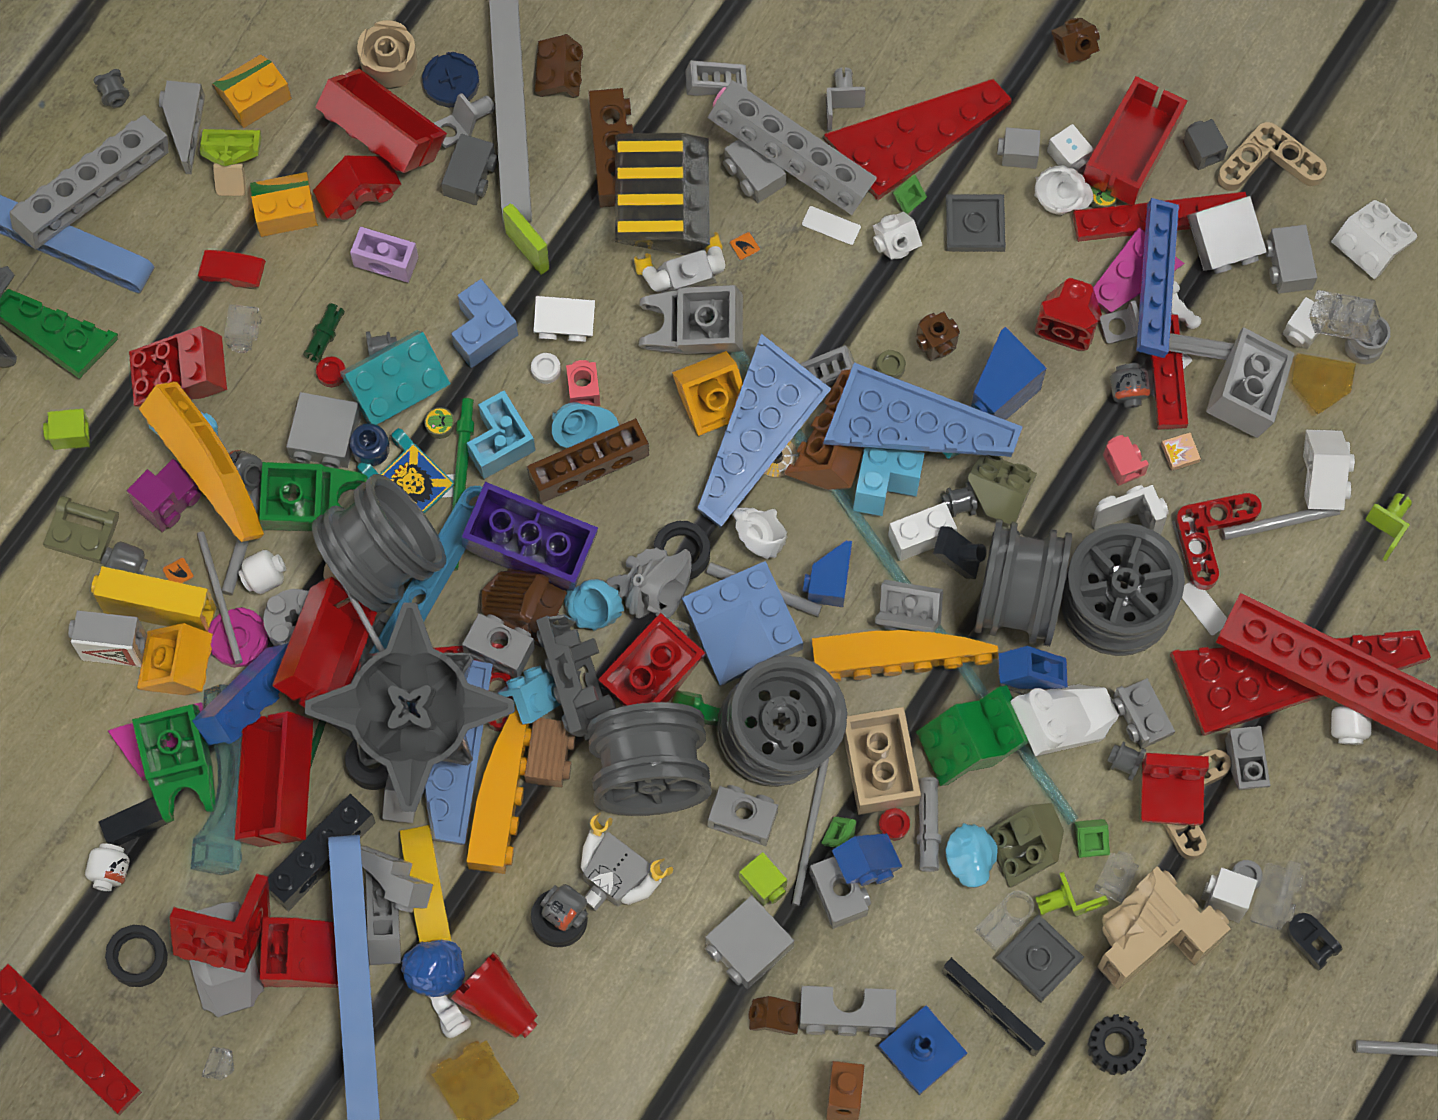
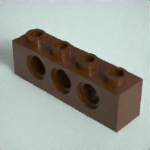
[589,88,639,208]
[527,418,649,504]

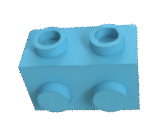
[498,666,561,724]

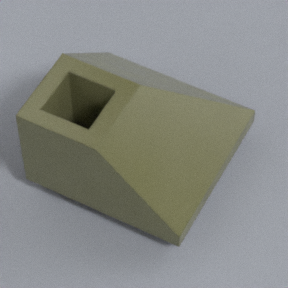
[968,455,1037,525]
[986,803,1064,887]

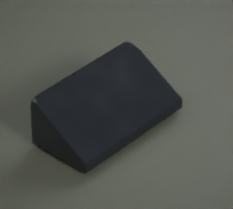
[98,796,168,846]

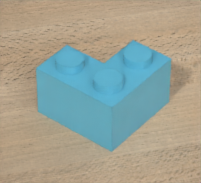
[467,391,535,479]
[853,447,925,516]

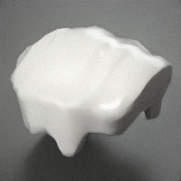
[1034,165,1094,215]
[733,508,787,560]

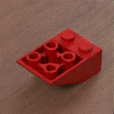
[129,326,227,407]
[260,917,338,988]

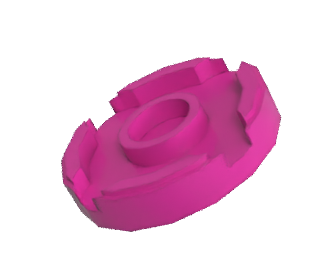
[208,607,268,668]

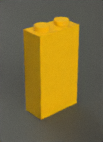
[91,566,217,632]

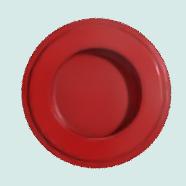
[316,356,346,388]
[879,808,910,841]

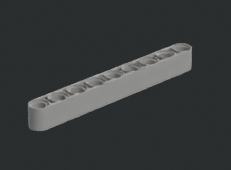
[489,0,532,223]

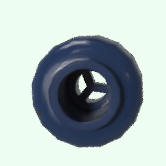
[350,424,390,467]

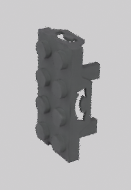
[536,614,616,741]

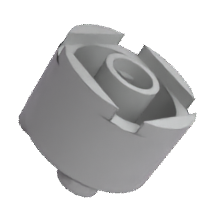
[263,589,309,646]

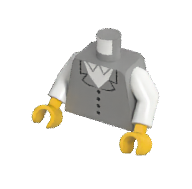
[634,232,725,293]
[581,812,673,911]

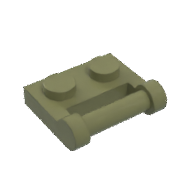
[43,496,119,564]

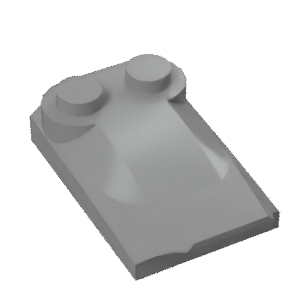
[189,901,265,1017]

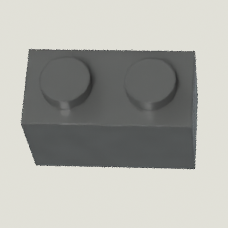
[441,134,498,205]

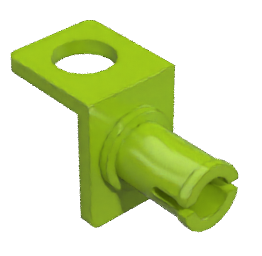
[1366,493,1412,561]
[1035,872,1109,917]

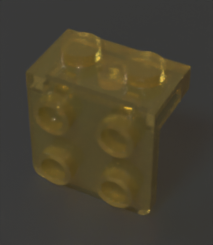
[432,1040,519,1120]

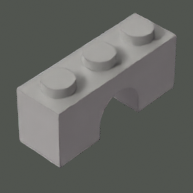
[800,986,896,1038]

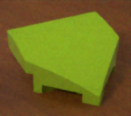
[200,129,262,166]

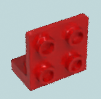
[1141,753,1209,826]

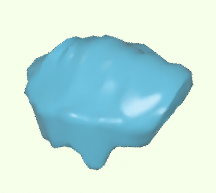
[564,579,624,631]
[945,823,998,887]

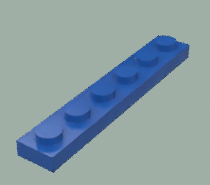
[1136,198,1179,358]

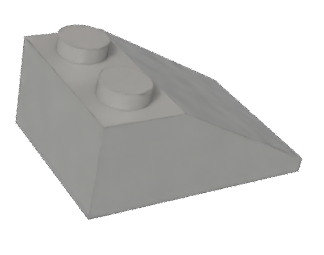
[1206,327,1295,438]

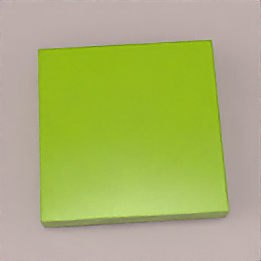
[503,203,549,275]

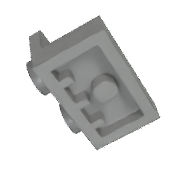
[1112,678,1175,749]

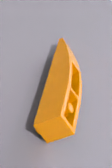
[139,382,264,542]
[812,630,998,682]
[466,705,532,874]

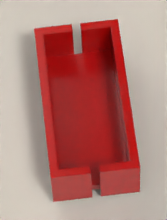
[315,69,447,173]
[1083,76,1188,206]
[272,576,377,708]
[234,711,314,847]

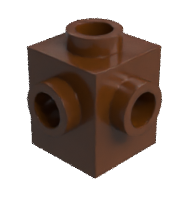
[1051,18,1100,63]
[915,311,960,362]

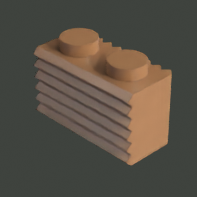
[525,718,576,788]

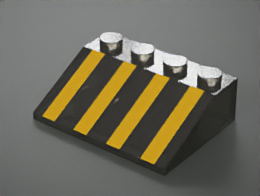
[615,133,710,255]

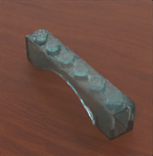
[191,684,242,875]

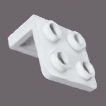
[1331,200,1417,280]
[1092,485,1169,535]

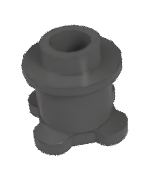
[93,69,130,108]
[366,331,397,356]
[942,482,977,517]
[1107,741,1146,781]

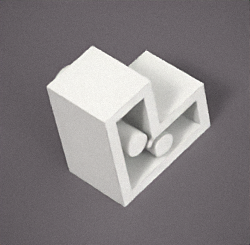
[1303,430,1355,510]

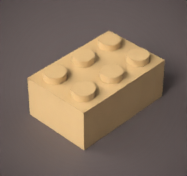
[843,707,921,815]

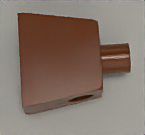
[826,1061,865,1120]

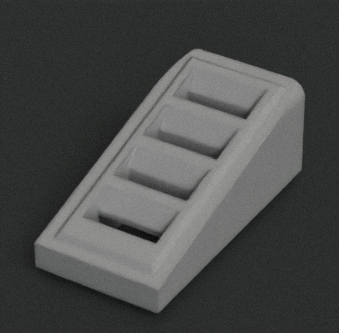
[685,61,747,96]
[800,345,855,387]

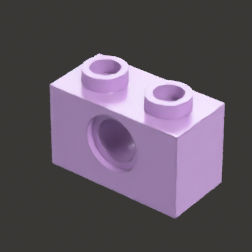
[350,227,418,283]

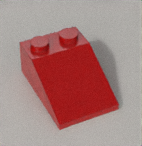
[598,613,706,706]

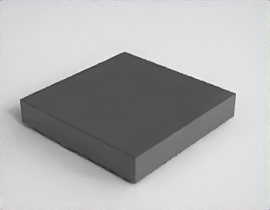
[946,194,1006,252]
[995,914,1084,1003]

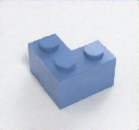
[451,279,518,368]

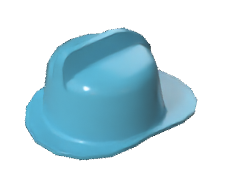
[551,402,619,448]

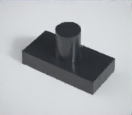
[933,526,987,579]

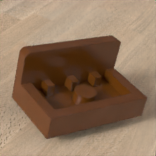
[535,34,583,98]

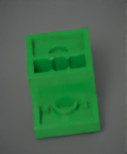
[916,685,1029,786]

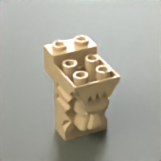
[1097,866,1231,990]

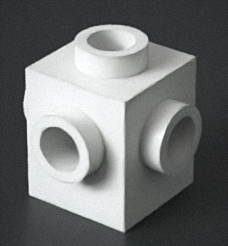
[873,212,922,260]

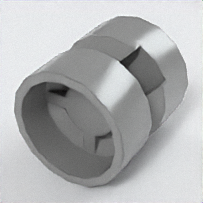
[1345,314,1390,365]

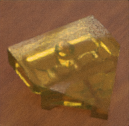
[1292,353,1356,415]

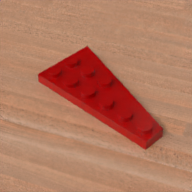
[824,79,1011,200]

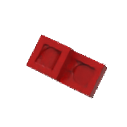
[198,250,266,287]

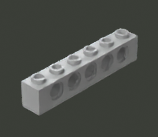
[707,80,877,215]
[10,115,169,250]

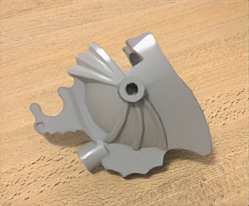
[607,547,691,619]

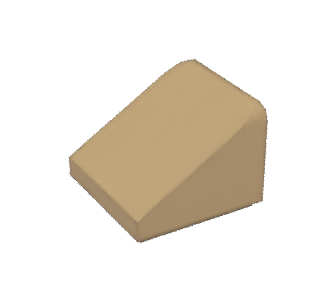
[213,163,246,196]

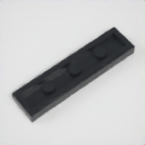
[942,957,1046,1057]

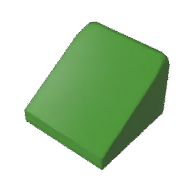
[1075,819,1110,858]

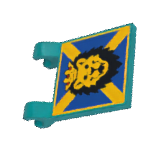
[357,428,454,514]

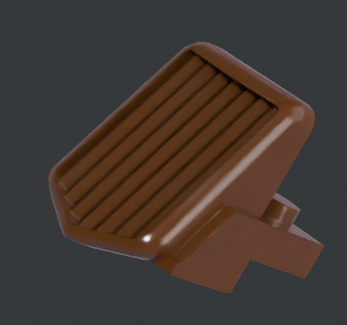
[481,568,567,647]

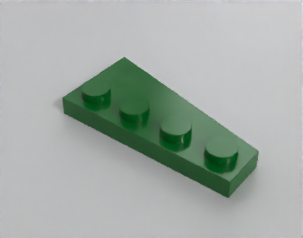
[0,289,118,379]

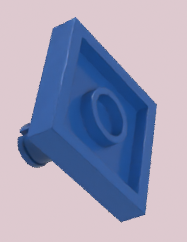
[878,1005,967,1095]

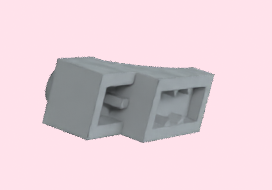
[361,845,433,912]

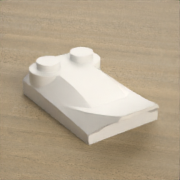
[1010,684,1119,756]

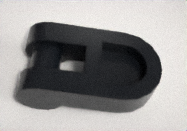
[1287,913,1343,970]

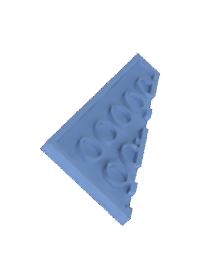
[697,334,831,528]
[823,363,1023,457]
[410,660,493,845]

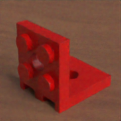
[170,874,271,973]

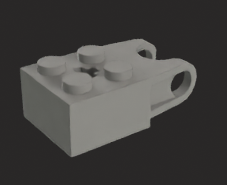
[639,285,743,354]

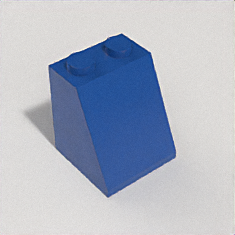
[971,327,1047,420]

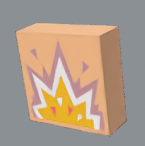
[1161,433,1201,471]

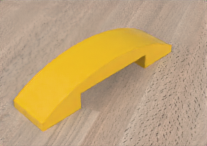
[400,825,452,942]

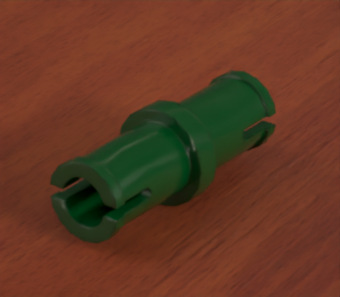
[303,303,345,363]

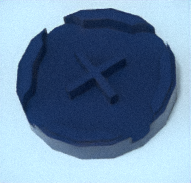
[422,52,480,108]

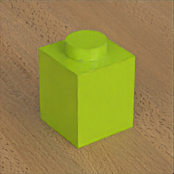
[43,409,90,450]
[739,852,787,906]

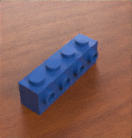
[192,643,289,745]

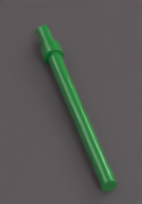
[452,398,475,571]

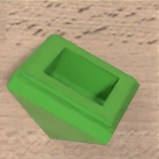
[893,174,927,215]
[821,817,856,847]

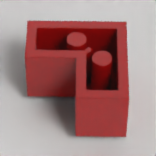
[313,155,402,220]

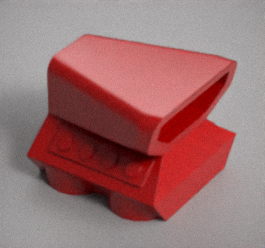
[1034,278,1102,351]

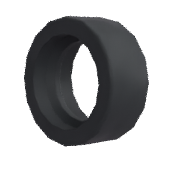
[654,521,710,580]
[105,925,168,987]

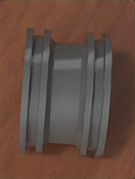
[312,474,446,613]
[974,519,1072,647]
[1061,523,1185,656]
[717,656,847,787]
[587,702,712,816]

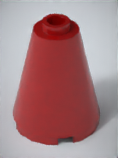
[450,952,538,1038]

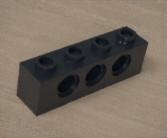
[268,794,376,912]

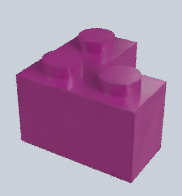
[126,458,202,533]

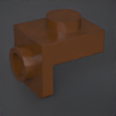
[748,996,801,1035]

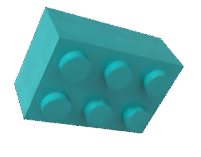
[340,330,451,425]

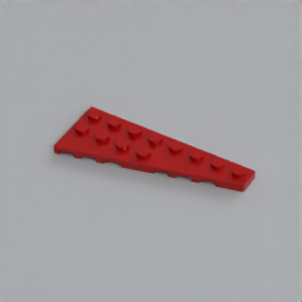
[1170,630,1431,736]

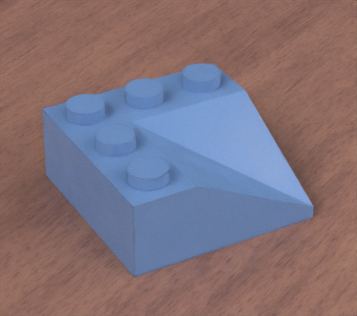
[682,561,803,686]

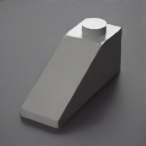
[159,80,205,174]
[366,870,401,965]

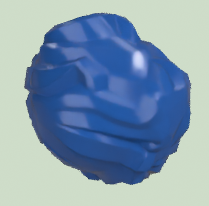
[401,939,465,997]

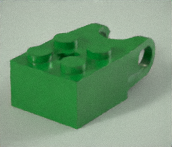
[259,462,368,531]
[132,704,216,823]

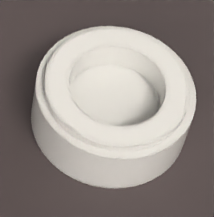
[531,353,561,384]

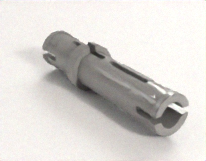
[917,777,941,872]

